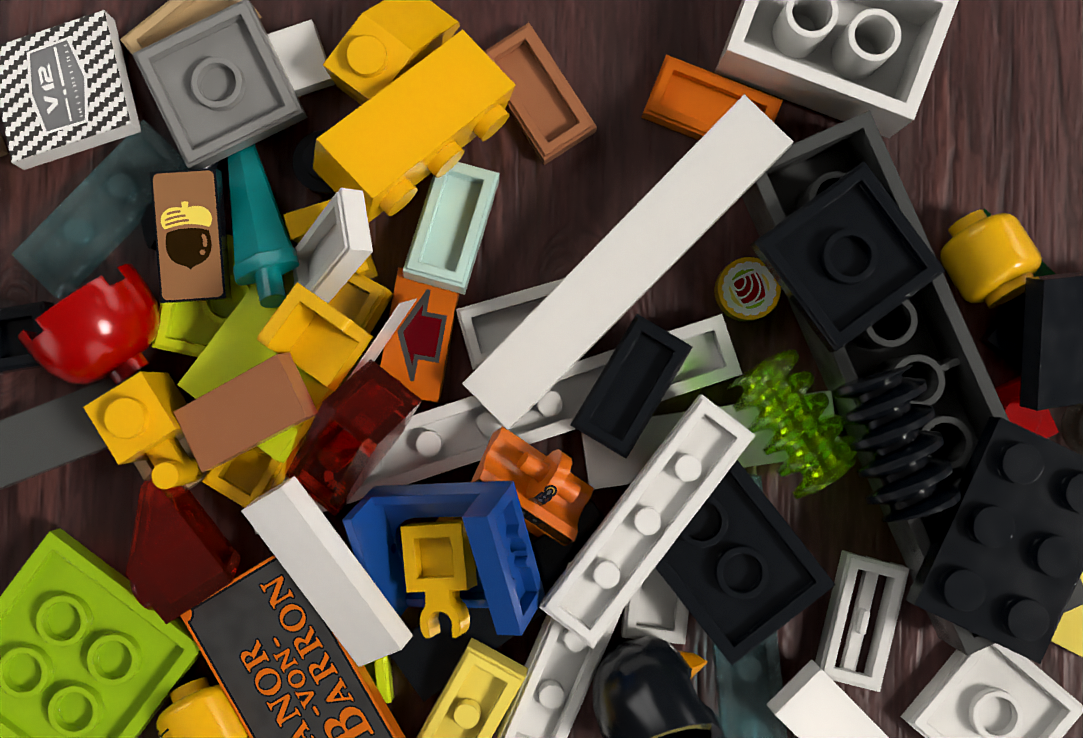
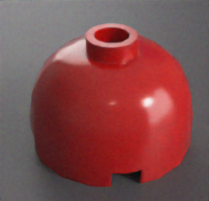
[18,264,161,386]

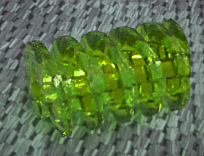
[725,349,857,499]

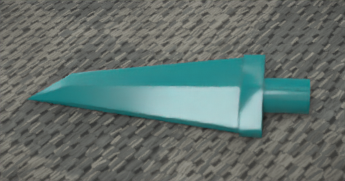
[228,144,300,308]

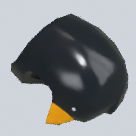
[593,636,726,738]

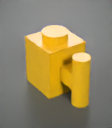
[83,371,203,489]

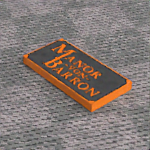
[178,555,406,738]

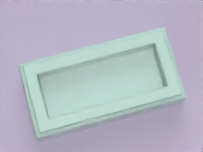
[402,162,499,295]

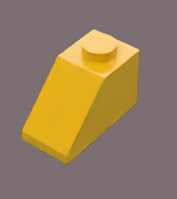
[323,0,460,105]

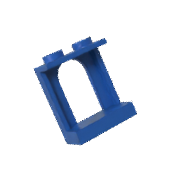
[343,481,545,636]

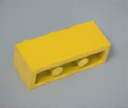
[313,29,516,223]

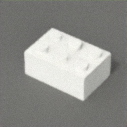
[714,0,959,138]

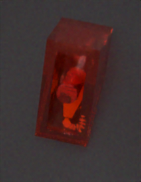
[285,359,422,516]
[126,468,241,624]

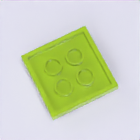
[0,528,201,738]

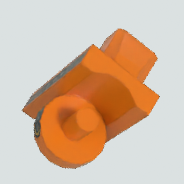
[471,426,594,546]

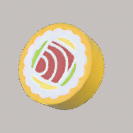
[714,257,781,321]

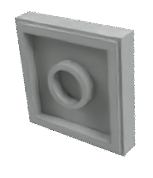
[132,0,308,170]

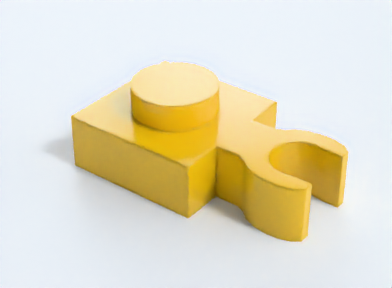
[400,520,477,638]

